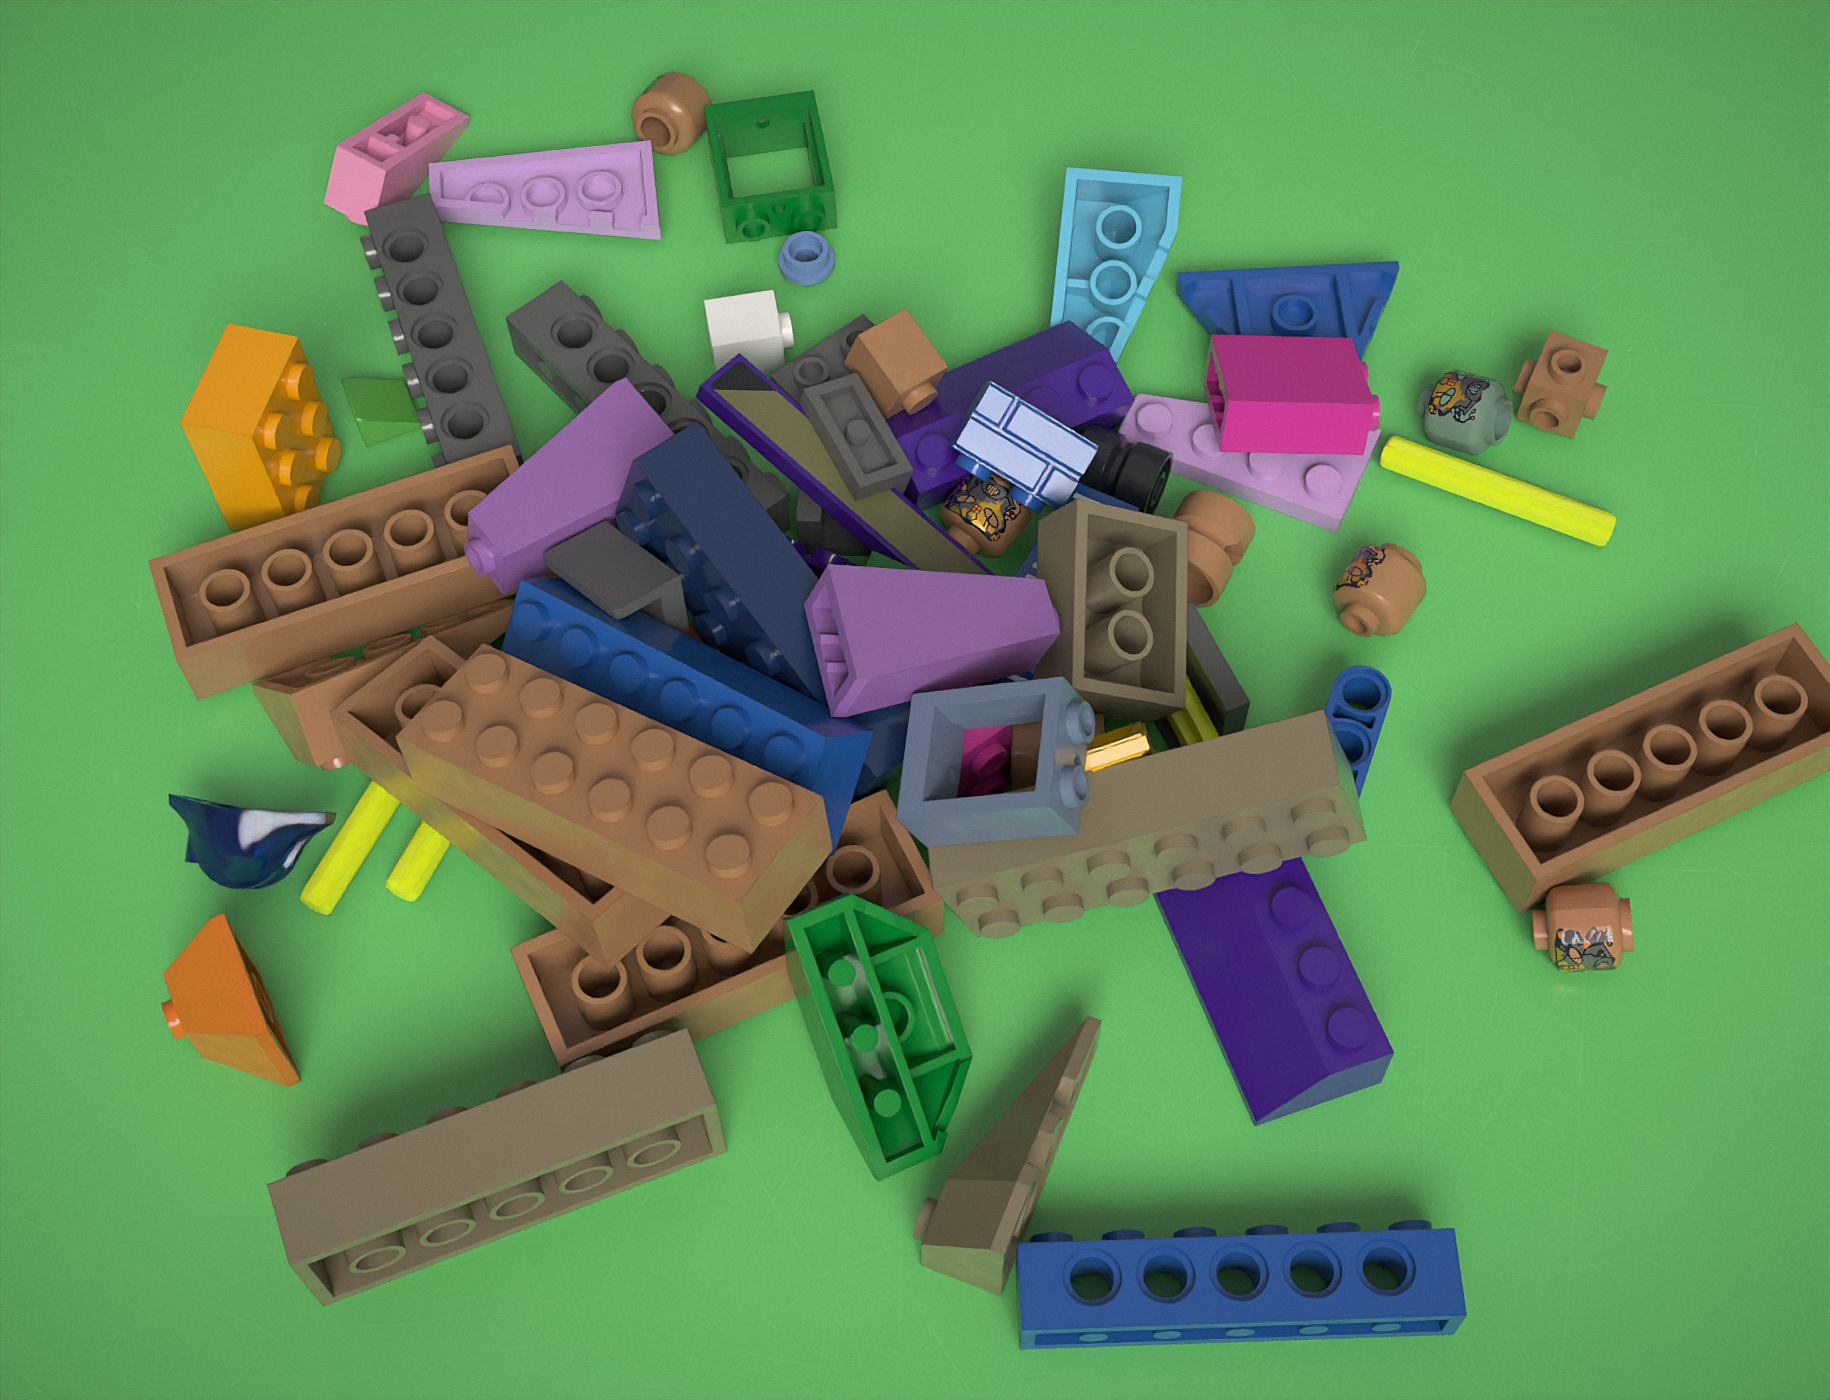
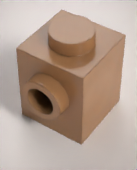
[844,309,948,420]

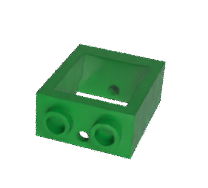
[704,90,837,244]

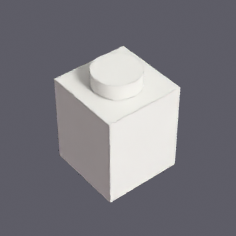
[704,290,794,375]

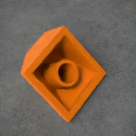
[161,913,301,1087]

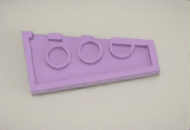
[429,140,662,240]
[1118,393,1382,533]

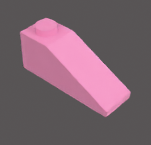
[324,92,470,227]

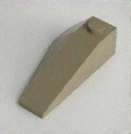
[913,1016,1101,1297]

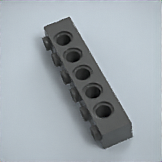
[360,193,524,468]
[506,280,790,534]

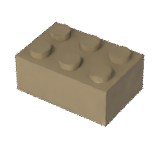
[1034,499,1188,724]

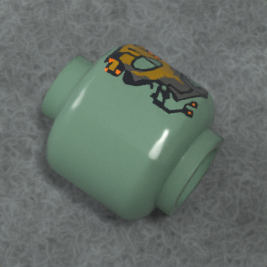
[1417,369,1513,455]

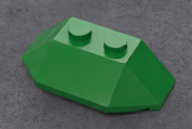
[783,892,973,1181]

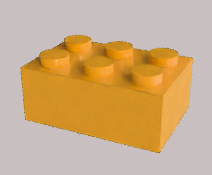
[180,323,341,531]

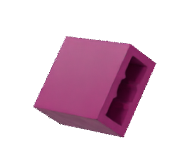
[1203,334,1380,455]

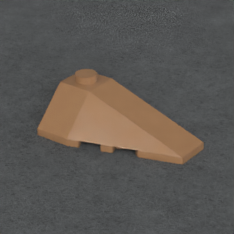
[251,599,515,771]

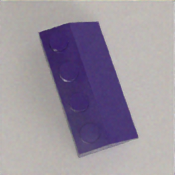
[885,320,1135,512]
[1153,857,1394,1127]

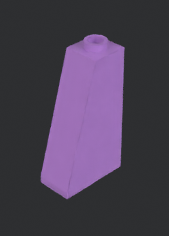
[464,377,675,595]
[804,564,1061,717]

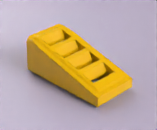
[1085,721,1155,772]

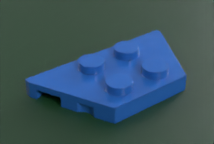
[1176,261,1400,362]

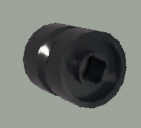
[1078,423,1173,515]

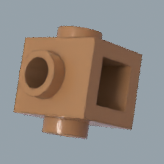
[1513,331,1609,439]

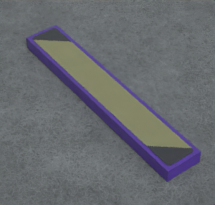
[695,353,996,576]

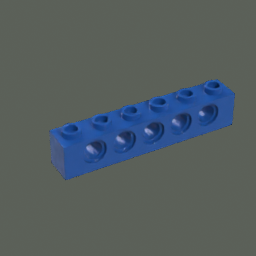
[1015,1219,1467,1350]

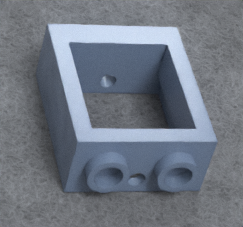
[896,676,1095,847]

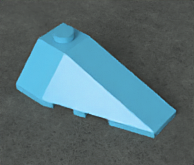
[1050,167,1182,365]

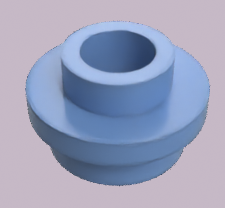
[778,231,835,286]

